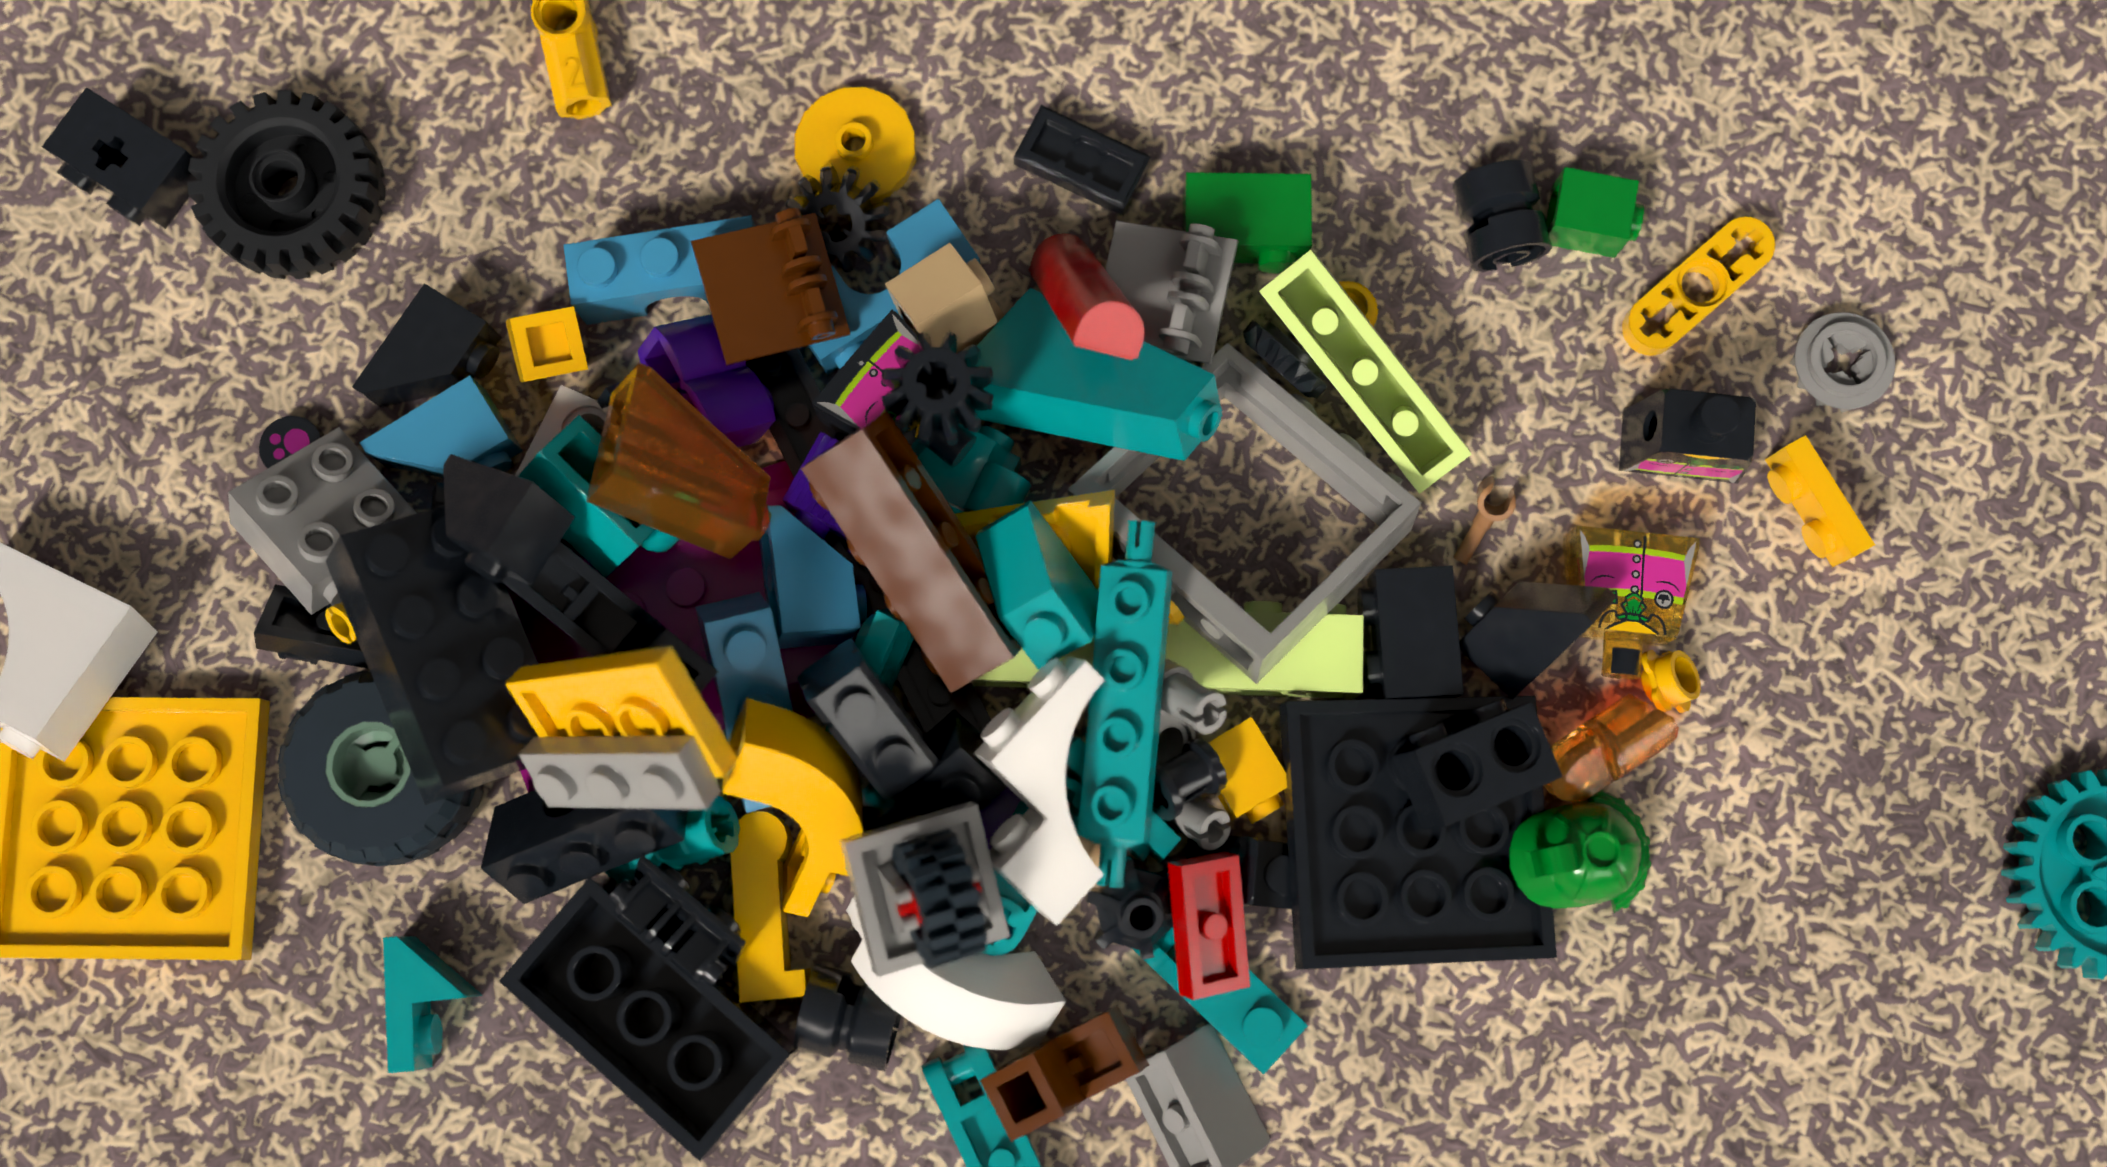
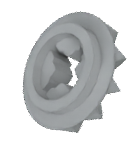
[1790,312,1895,413]

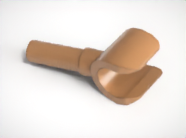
[1453,476,1516,565]

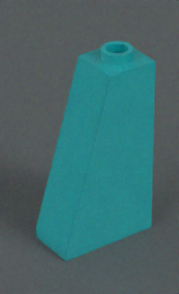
[974,288,1223,461]

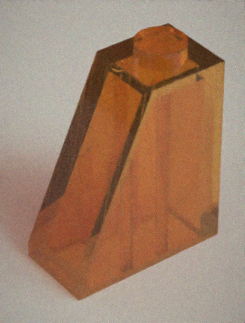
[586,363,772,559]

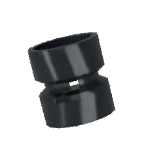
[1452,159,1552,272]
[794,964,901,1072]

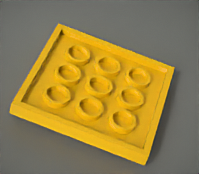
[0,697,270,960]

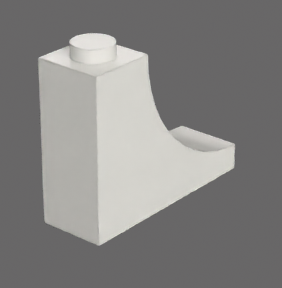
[0,543,158,761]

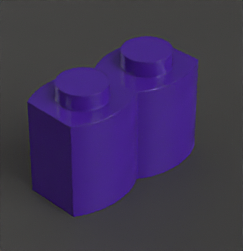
[637,314,776,459]

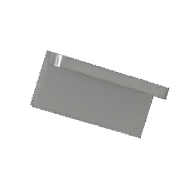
[1126,1024,1270,1167]

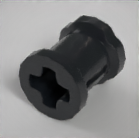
[1152,738,1227,821]

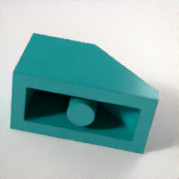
[976,500,1099,670]

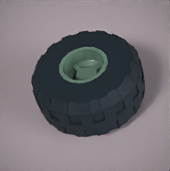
[277,671,484,866]

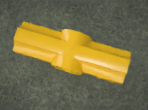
[531,0,612,120]

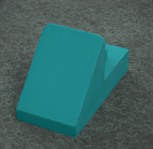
[383,936,482,1073]

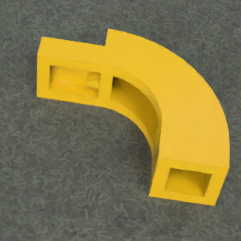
[722,698,864,917]

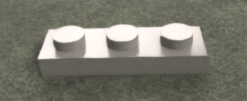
[519,736,721,809]

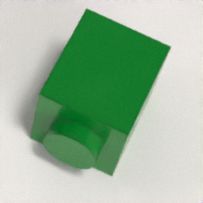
[1546,167,1644,258]

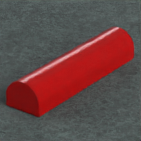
[1028,233,1144,360]

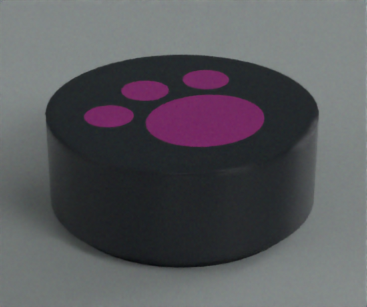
[259,416,324,469]

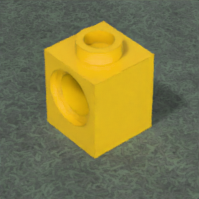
[506,306,588,382]
[1208,717,1287,824]

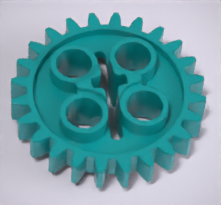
[2001,769,2107,980]

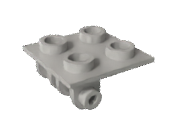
[1105,221,1239,364]

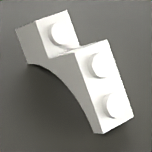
[974,655,1104,925]

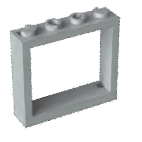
[1068,343,1421,684]

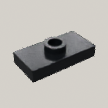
[1014,105,1151,217]

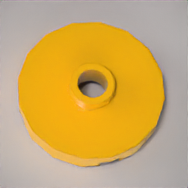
[794,87,916,204]

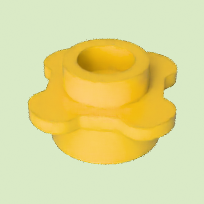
[1641,650,1701,713]

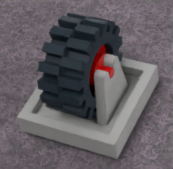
[840,801,1010,977]

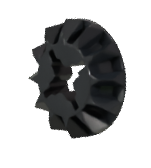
[1243,320,1328,398]

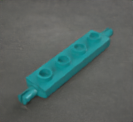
[1078,520,1173,888]

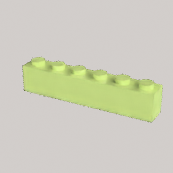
[972,601,1364,699]

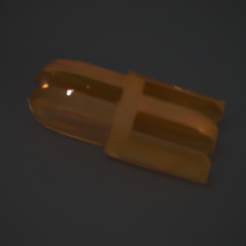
[1544,693,1679,803]

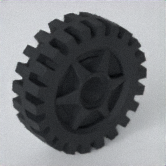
[187,90,386,280]

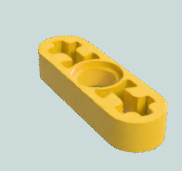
[1622,217,1775,356]

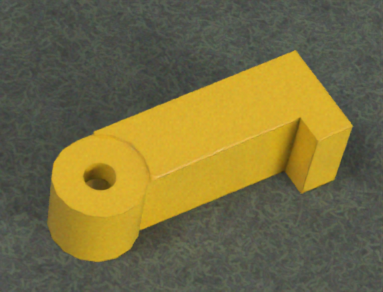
[730,811,811,1003]

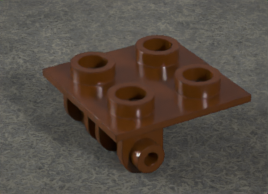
[691,208,851,366]

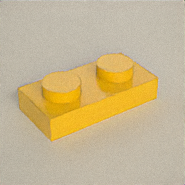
[1765,435,1875,567]

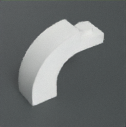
[846,896,1066,1050]

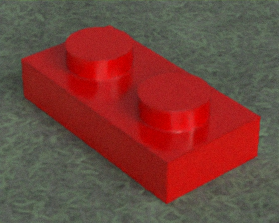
[1168,852,1250,1000]

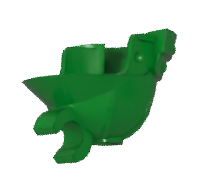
[1509,787,1651,913]

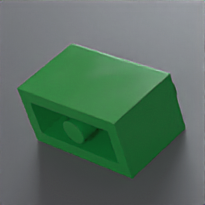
[1183,172,1312,273]

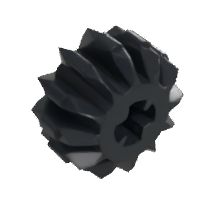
[786,164,891,272]
[882,331,994,446]

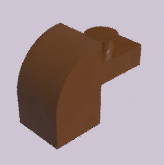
[980,1005,1149,1141]

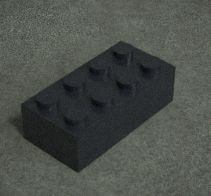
[325,506,539,805]
[499,877,800,1161]

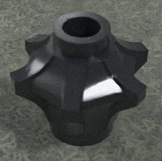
[1085,857,1173,960]

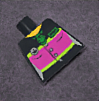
[812,310,977,468]
[1619,389,1756,483]

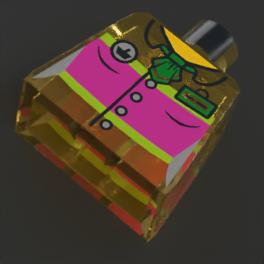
[1563,526,1700,679]

